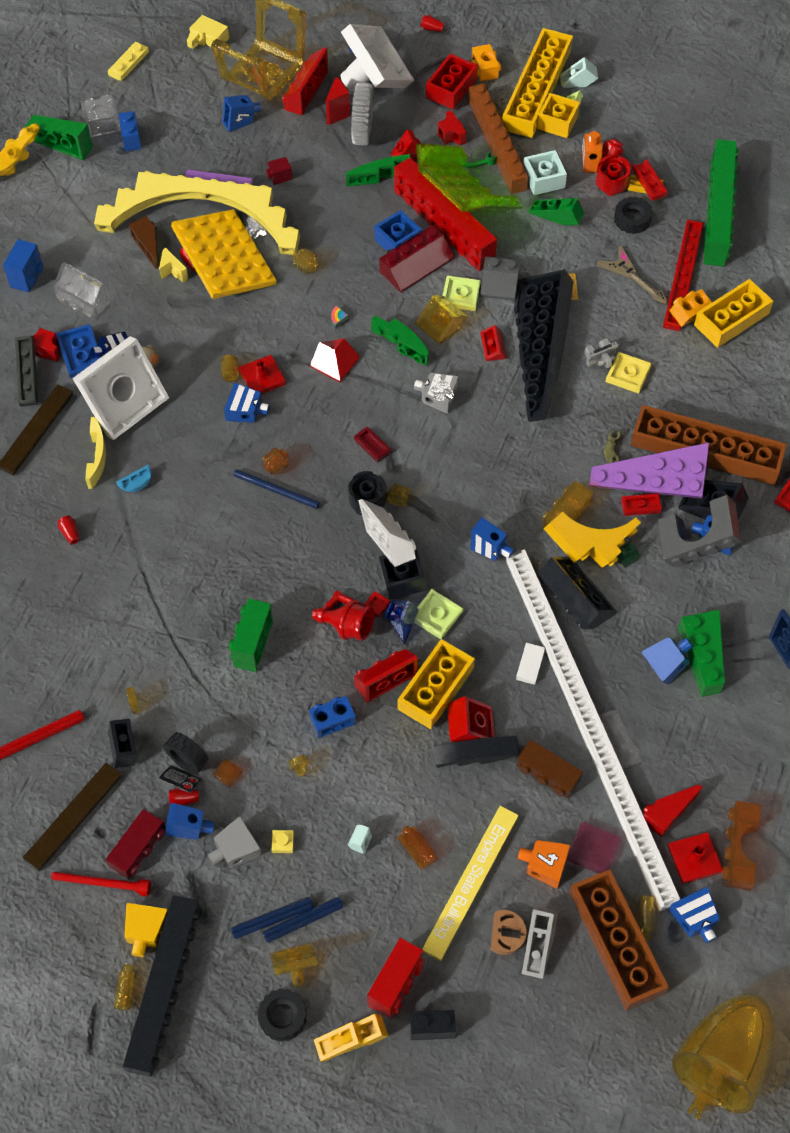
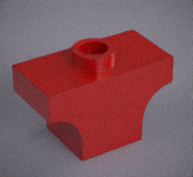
[437,110,466,146]
[391,129,424,162]
[33,328,60,362]

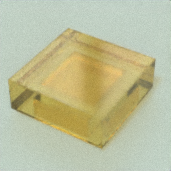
[126,687,140,714]

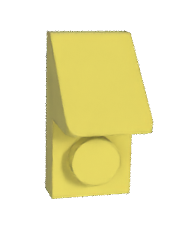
[159,248,188,282]

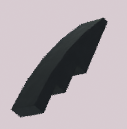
[433,736,520,768]

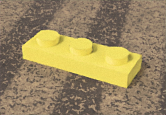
[108,42,149,81]

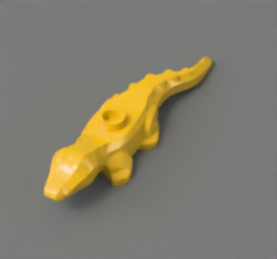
[0,123,40,176]

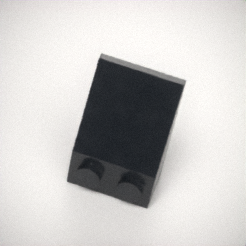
[678,480,749,520]

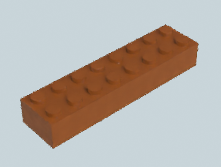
[630,405,787,485]

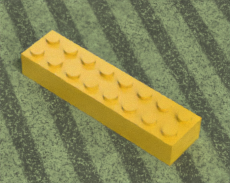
[502,28,573,138]

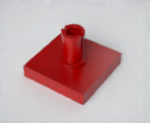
[239,355,286,394]
[668,832,723,885]

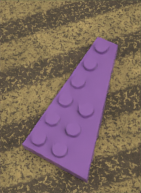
[589,443,709,499]

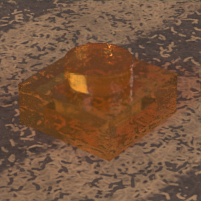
[213,758,242,788]

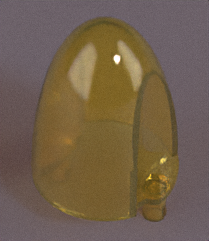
[672,993,775,1119]

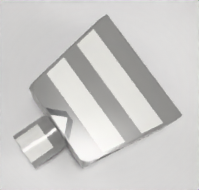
[414,373,459,414]

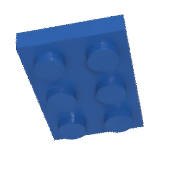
[56,324,101,378]

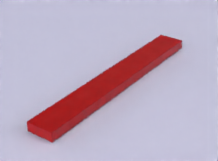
[663,220,704,331]

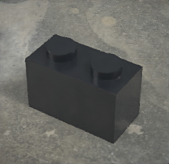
[108,719,137,769]
[410,1010,456,1040]

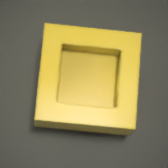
[272,830,294,853]

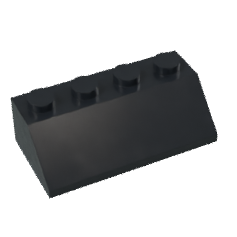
[537,557,618,630]

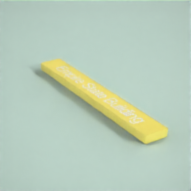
[422,806,518,962]

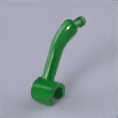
[460,152,496,168]

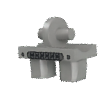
[585,338,618,368]

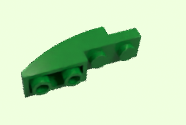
[371,315,429,366]

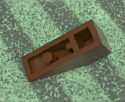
[128,216,159,269]

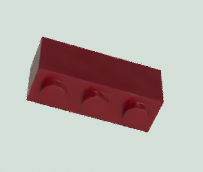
[105,809,166,879]

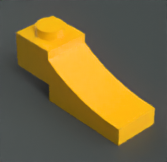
[314,1014,389,1062]

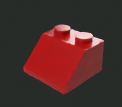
[448,696,495,742]

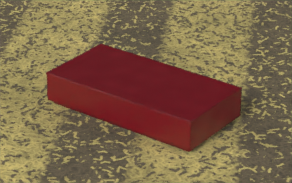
[353,427,391,463]

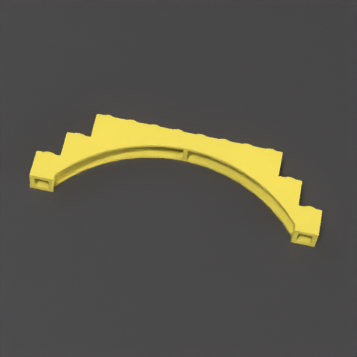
[94,171,300,256]

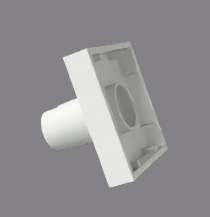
[341,24,414,92]
[73,336,169,440]

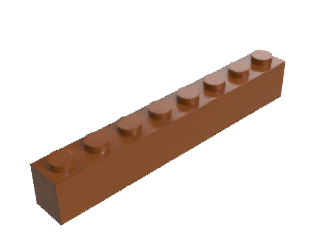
[468,84,528,194]

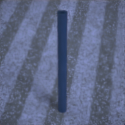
[233,469,320,509]

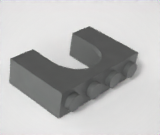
[658,495,742,567]

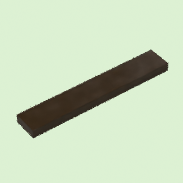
[0,384,74,476]
[22,763,122,872]

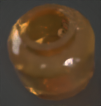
[262,448,289,475]

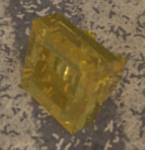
[388,483,411,507]

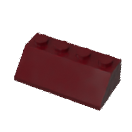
[379,225,454,293]

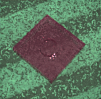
[566,822,621,874]

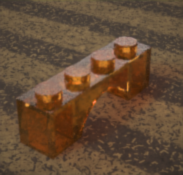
[722,801,761,891]

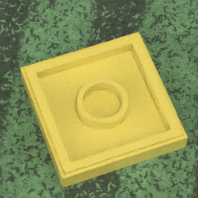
[605,352,652,394]

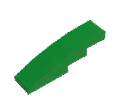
[346,154,410,187]

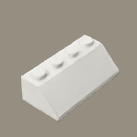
[358,499,416,567]

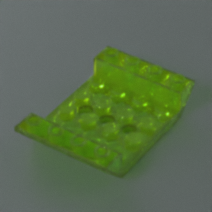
[416,143,523,213]

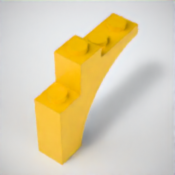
[544,512,641,568]

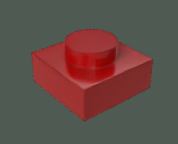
[363,591,390,618]

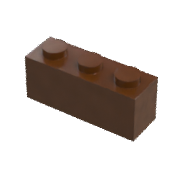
[516,740,583,798]

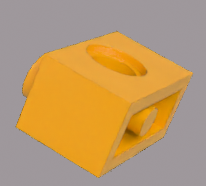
[471,44,501,82]

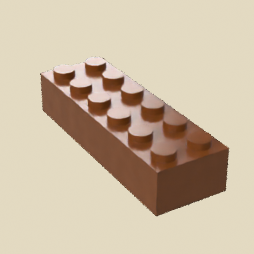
[569,869,669,1011]

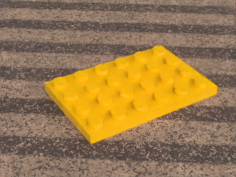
[171,209,276,299]

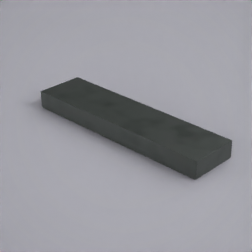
[15,335,38,407]

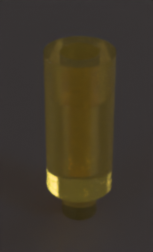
[639,895,655,940]
[113,964,134,1010]

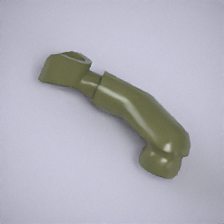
[603,429,620,464]

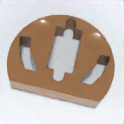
[490,910,526,955]

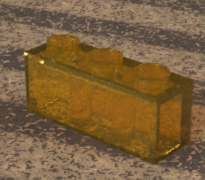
[542,480,594,529]

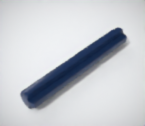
[231,897,313,939]
[263,897,343,943]

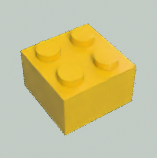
[537,93,580,138]

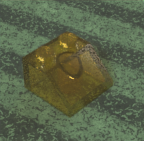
[415,295,468,344]

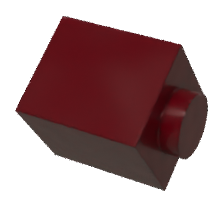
[266,157,292,185]

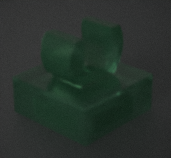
[616,542,641,568]

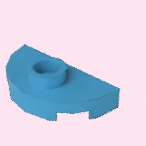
[116,465,152,492]

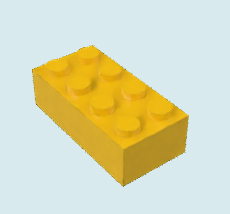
[694,279,773,348]
[398,639,475,729]

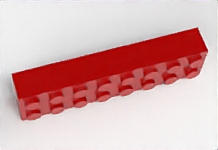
[394,158,497,272]

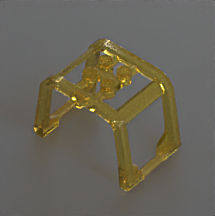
[211,0,307,100]

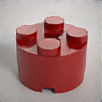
[595,155,631,196]

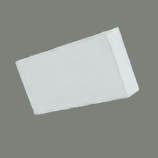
[516,643,545,685]

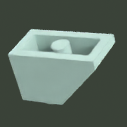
[560,57,598,88]

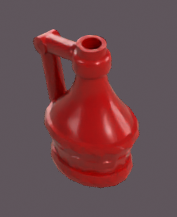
[312,591,375,641]

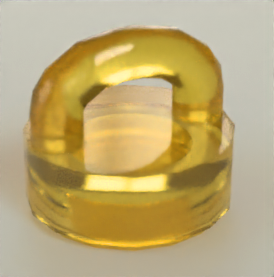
[288,755,310,777]

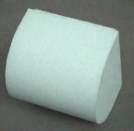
[348,825,372,854]

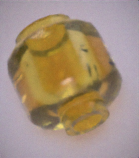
[292,248,318,274]

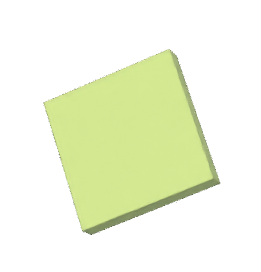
[441,276,481,311]
[410,589,464,639]

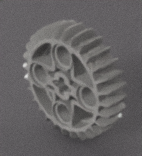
[351,82,374,146]

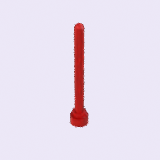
[51,872,152,897]

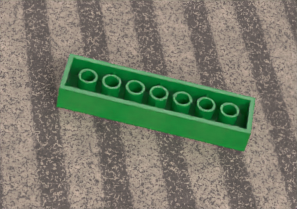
[703,139,739,267]

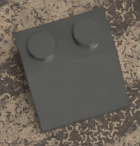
[480,256,520,301]

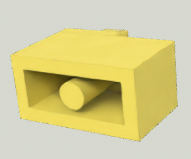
[187,15,229,50]

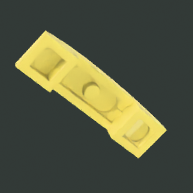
[85,417,106,489]

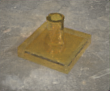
[270,943,318,987]

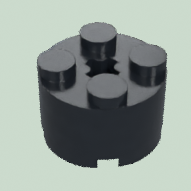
[348,471,386,515]

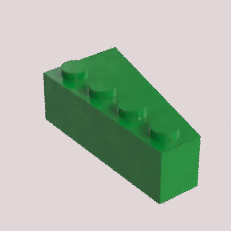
[24,115,93,160]
[678,610,725,697]

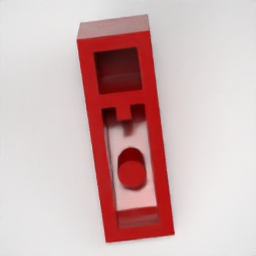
[642,784,703,837]

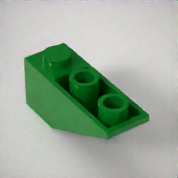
[528,198,585,226]

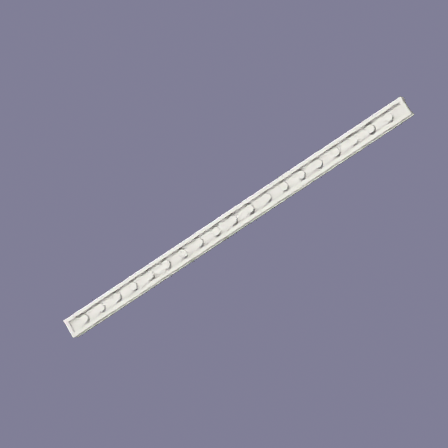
[506,549,680,912]

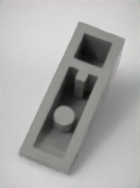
[522,907,559,979]

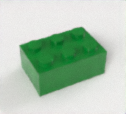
[229,598,273,672]

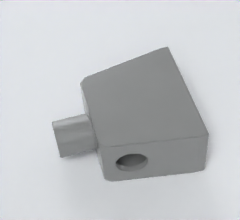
[207,817,262,868]

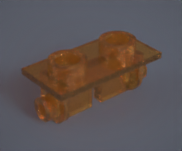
[397,825,438,870]

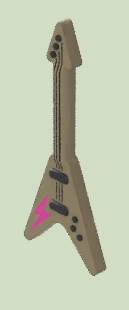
[597,246,667,304]

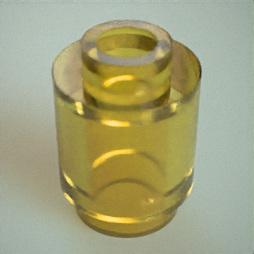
[220,354,239,382]

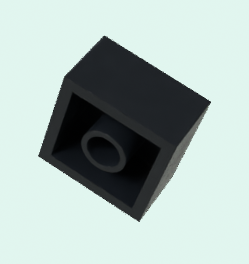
[379,549,427,600]

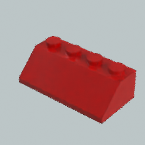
[282,47,328,115]

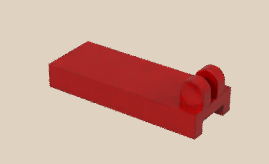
[631,160,668,201]

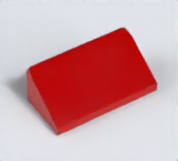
[480,325,507,361]

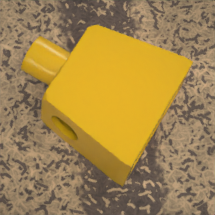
[125,903,168,957]

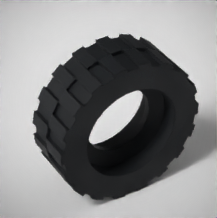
[614,197,653,234]
[163,732,209,775]
[258,988,307,1042]

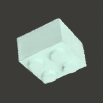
[523,150,567,195]

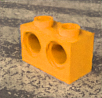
[669,289,712,327]

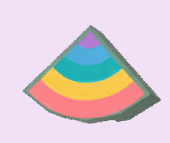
[331,305,348,328]

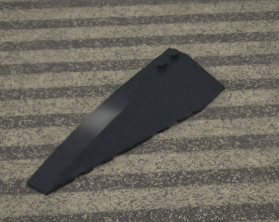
[514,269,574,422]

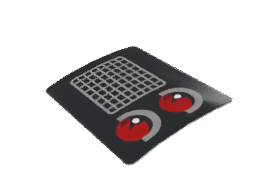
[159,765,203,793]

